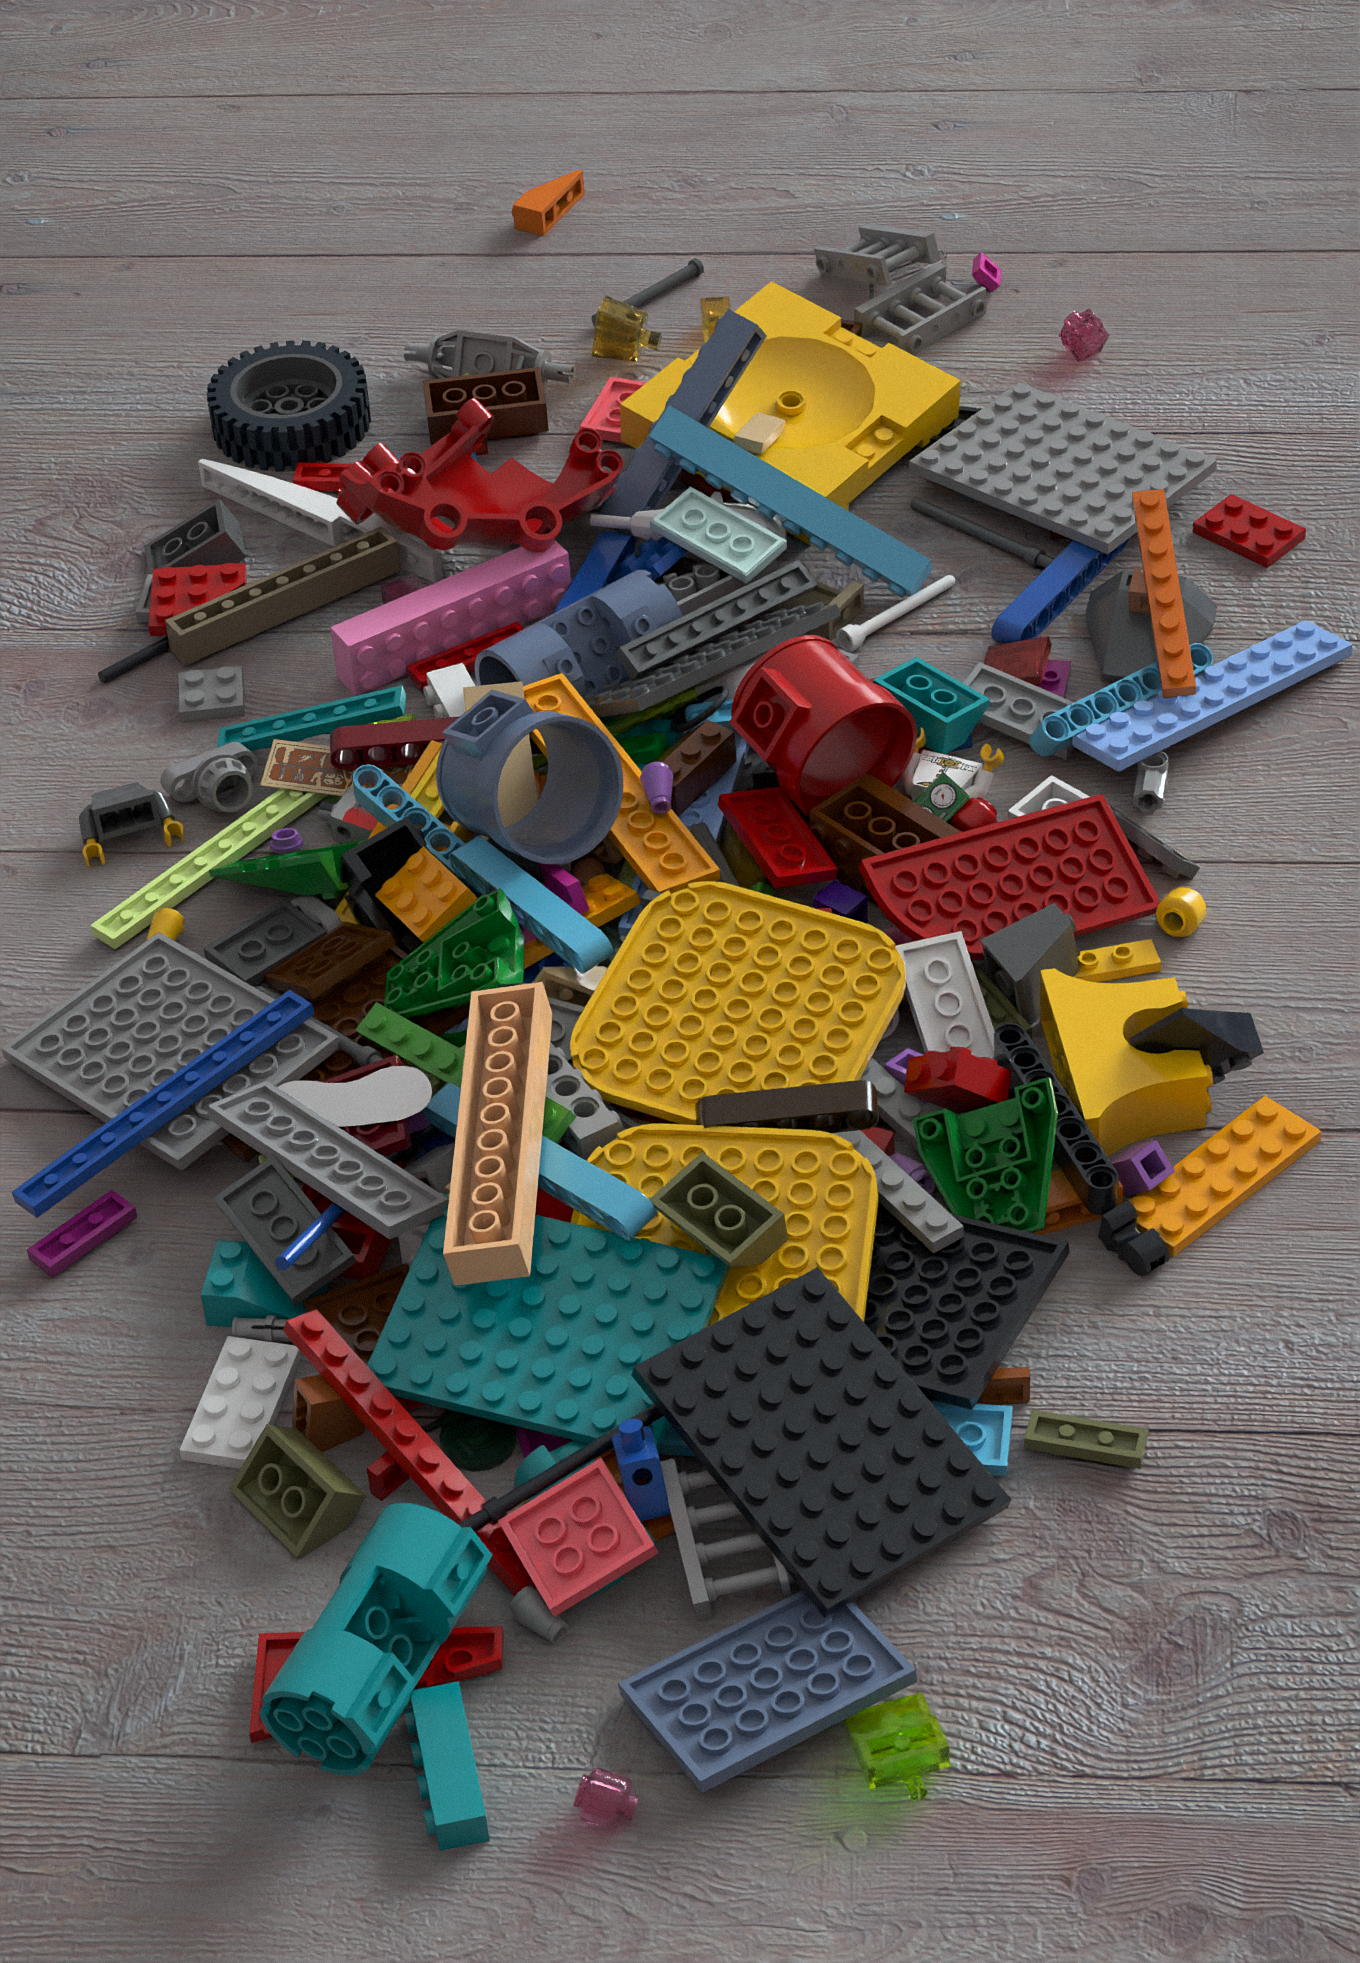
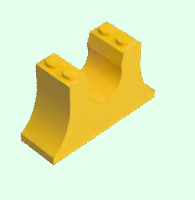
[1040,968,1213,1157]

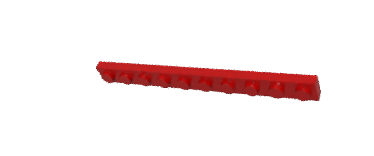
[283,1309,537,1596]

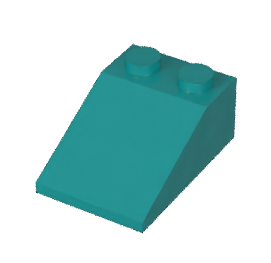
[201,1240,331,1327]

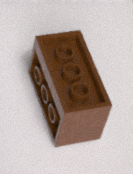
[809,773,961,906]

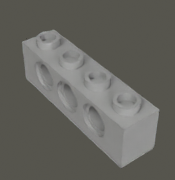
[546,1042,623,1161]

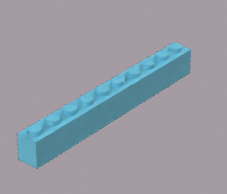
[649,405,933,598]

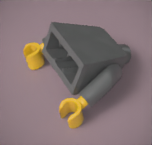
[79,783,184,868]

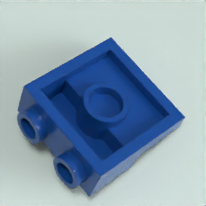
[612,536,688,581]

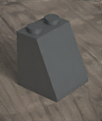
[981,903,1080,1026]

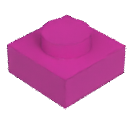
[972,252,1002,292]

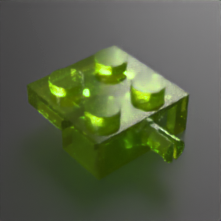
[843,1692,950,1801]

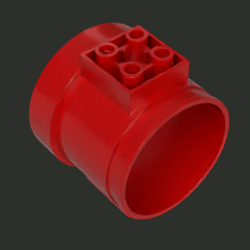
[729,635,917,818]

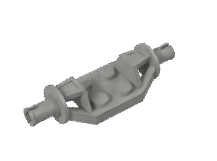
[404,330,575,389]

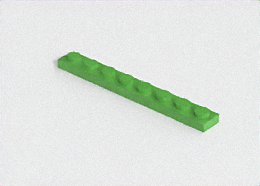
[355,1002,576,1144]

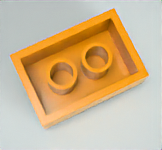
[375,846,478,943]

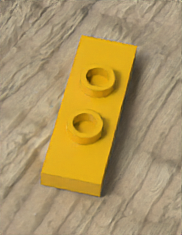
[1074,939,1161,982]

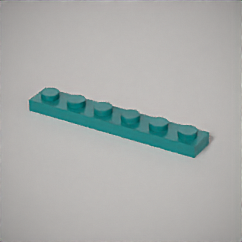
[217,685,406,751]

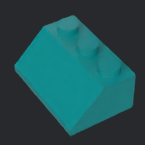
[872,657,990,755]

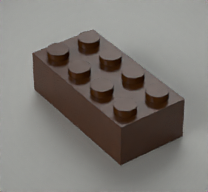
[422,367,549,445]

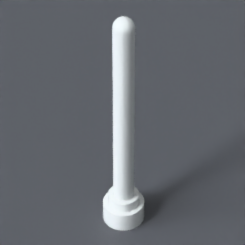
[836,575,955,653]

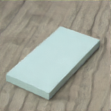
[650,487,787,584]

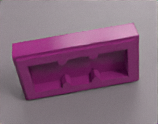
[1033,659,1071,698]

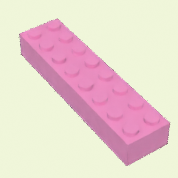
[330,541,571,696]

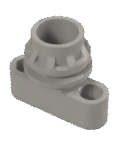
[160,742,258,812]

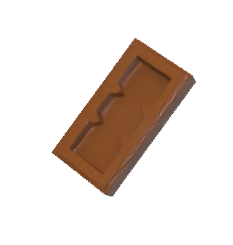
[976,1367,1030,1405]

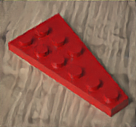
[249,1626,504,1743]

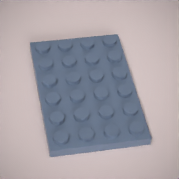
[618,1590,917,1793]

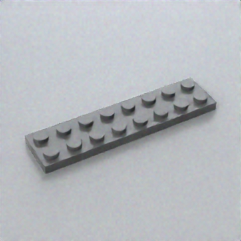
[207,1081,449,1240]

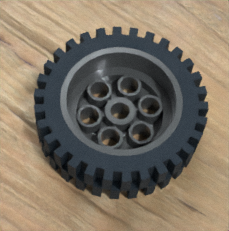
[207,340,371,472]

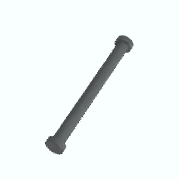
[591,258,704,331]

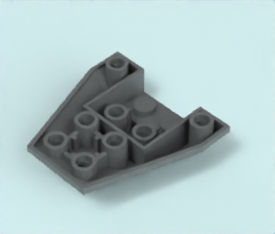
[1086,570,1217,681]

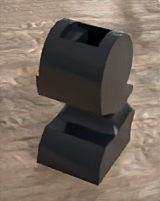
[1098,1199,1169,1276]

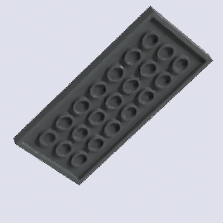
[582,602,841,718]

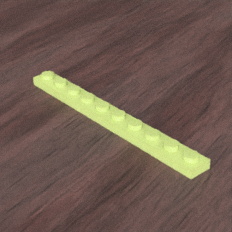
[90,788,329,949]

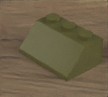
[649,1152,788,1267]
[229,1424,366,1558]

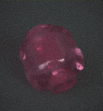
[573,1768,638,1830]

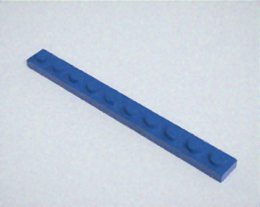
[11,990,315,1218]

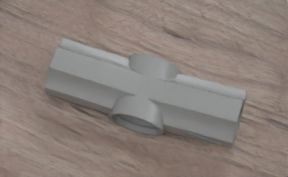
[1133,749,1168,814]

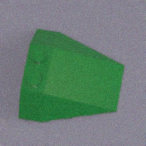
[209,839,367,900]

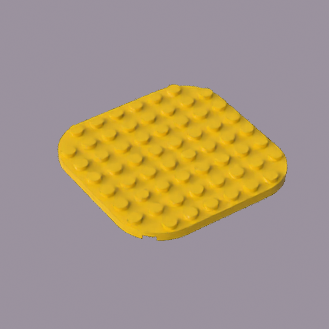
[570,881,906,1125]
[571,1124,878,1327]

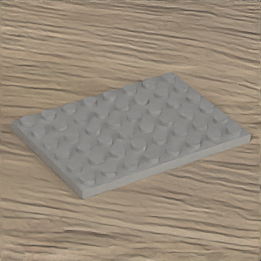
[909,382,1217,554]
[1,932,340,1171]

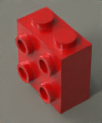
[904,1047,1012,1113]

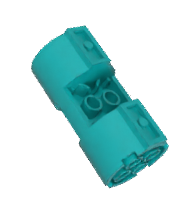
[259,1503,493,1776]

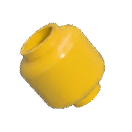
[1156,887,1207,938]

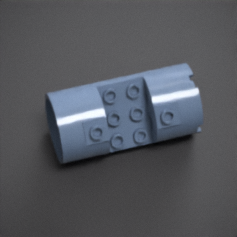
[475,570,683,697]

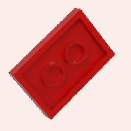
[1193,494,1306,568]

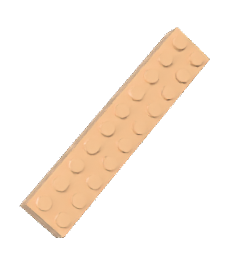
[443,982,552,1286]

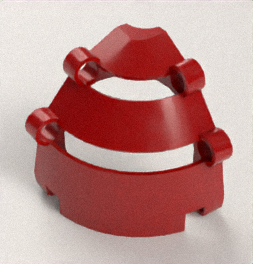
[336,397,624,552]

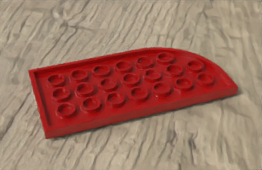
[858,794,1160,960]

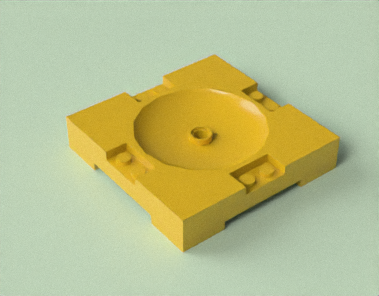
[620,281,961,546]

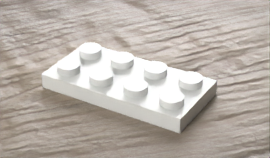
[896,931,994,1058]
[180,1336,302,1469]

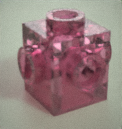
[1059,308,1110,362]

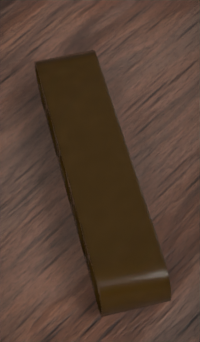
[695,1080,879,1133]

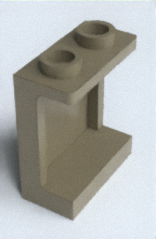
[769,562,864,641]

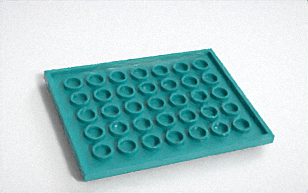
[367,1194,730,1452]

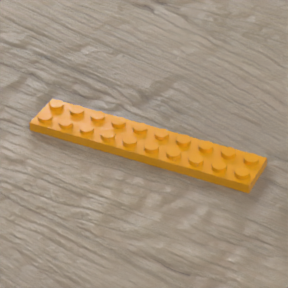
[523,673,720,894]

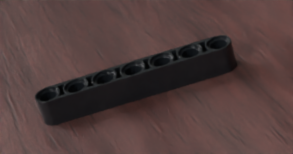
[994,1023,1119,1215]

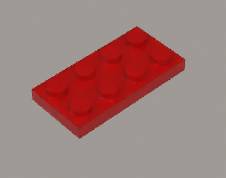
[717,787,838,888]

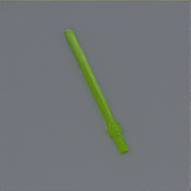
[532,687,699,771]

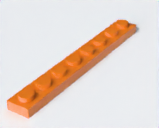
[1132,489,1196,698]

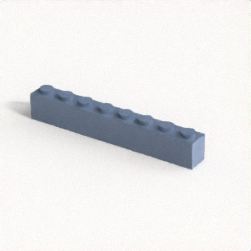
[598,309,767,543]

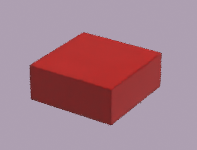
[367,1451,409,1501]

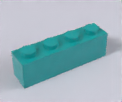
[404,1681,490,1851]

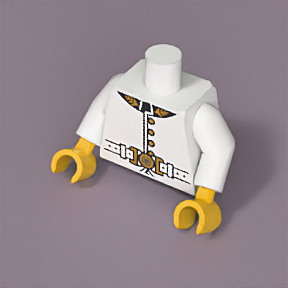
[902,728,1004,802]

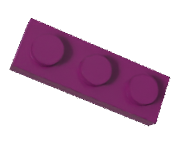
[27,1190,137,1278]

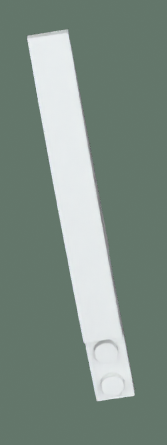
[198,459,443,583]

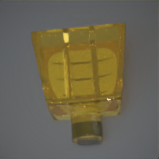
[592,296,662,362]

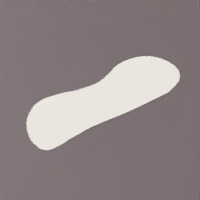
[277,1066,432,1127]

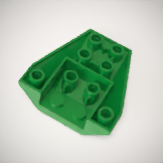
[384,888,525,1019]
[912,1077,1058,1233]

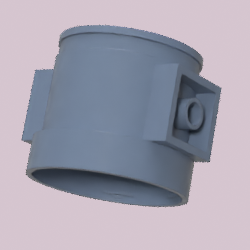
[436,689,623,867]

